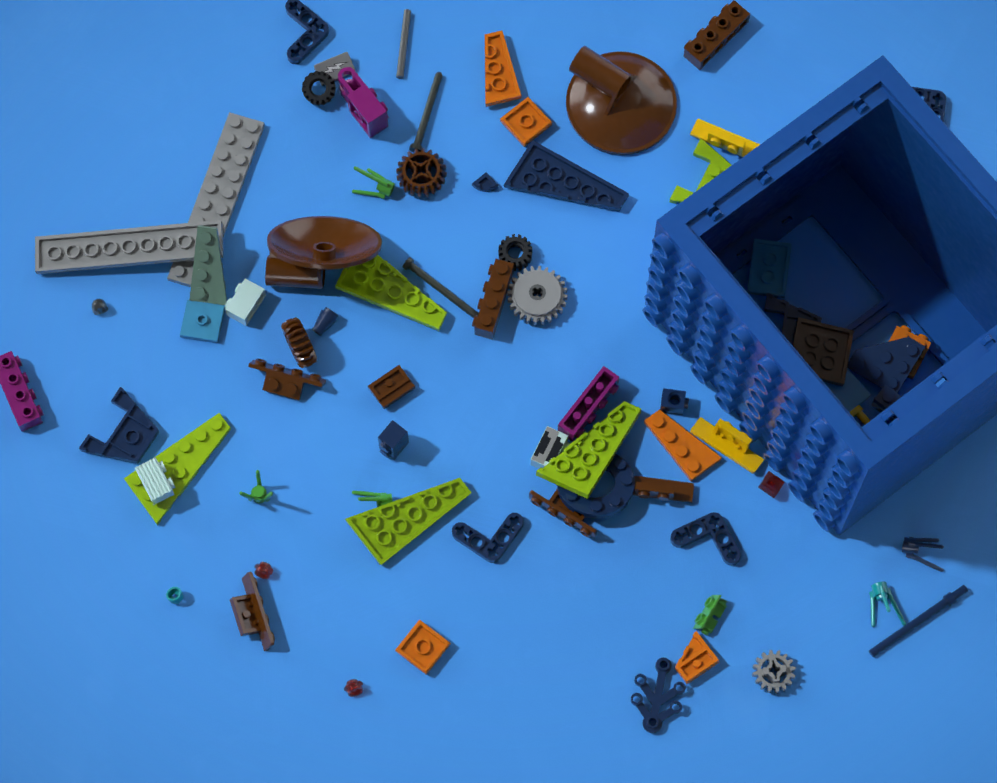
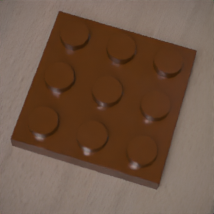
[792,317,854,386]

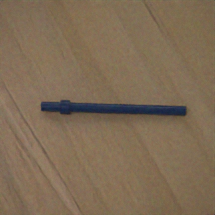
[869,585,968,657]

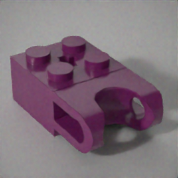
[338,67,389,138]

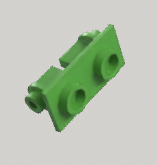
[693,595,727,636]

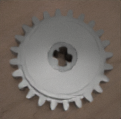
[507,266,567,325]

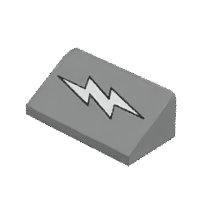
[314,52,356,86]

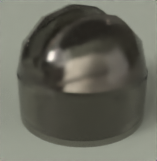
[91,299,108,315]

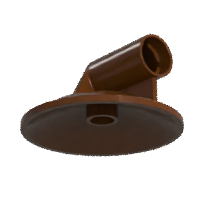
[566,46,677,155]
[265,216,382,289]

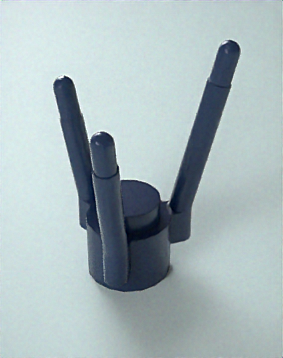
[902,537,944,572]

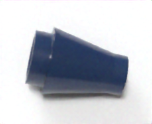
[312,307,338,336]

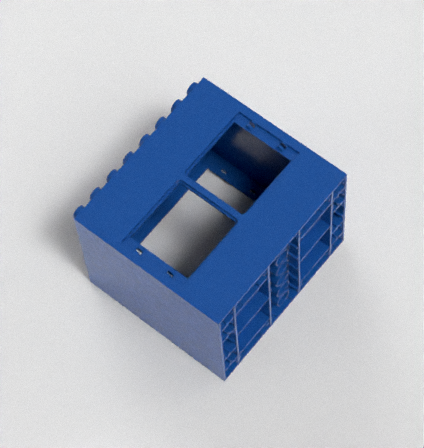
[642,55,997,536]

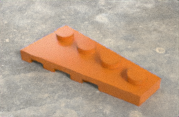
[485,30,521,107]
[644,409,722,481]

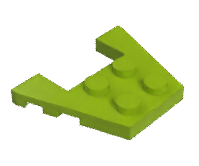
[669,139,732,204]

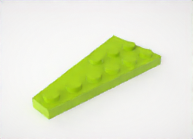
[335,255,447,331]
[536,401,641,499]
[124,413,231,526]
[344,478,472,565]

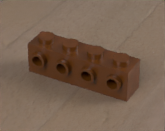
[683,0,750,70]
[472,259,514,340]

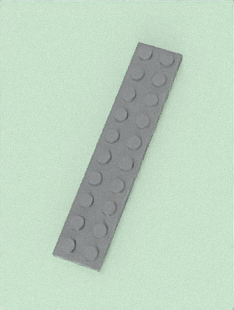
[167,112,265,287]
[35,220,223,274]

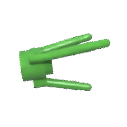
[352,166,395,199]
[239,470,273,503]
[352,491,392,507]

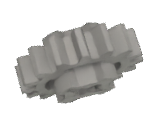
[752,650,796,694]

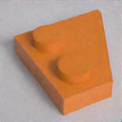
[675,631,719,684]

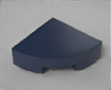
[472,172,498,192]

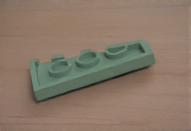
[190,225,228,305]

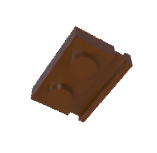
[368,365,415,409]

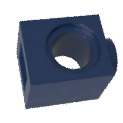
[660,388,689,415]

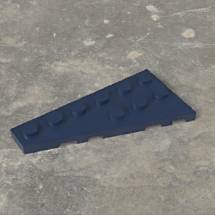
[504,140,629,211]

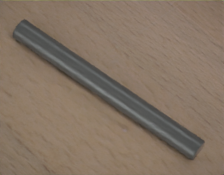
[396,9,411,79]

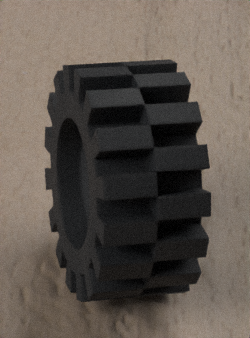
[302,71,336,105]
[498,234,532,271]

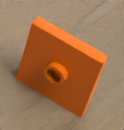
[500,97,552,147]
[395,619,451,675]

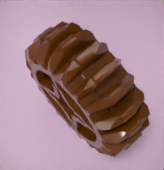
[396,148,447,198]
[281,317,317,368]

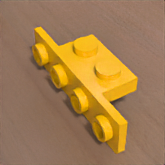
[690,119,760,157]
[690,417,764,474]

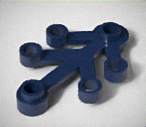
[631,657,686,733]

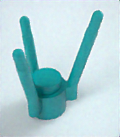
[869,582,906,627]

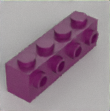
[0,351,44,432]
[558,366,619,442]

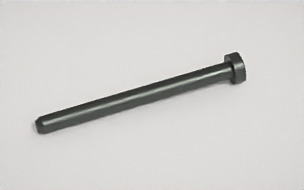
[409,72,442,153]
[402,257,478,318]

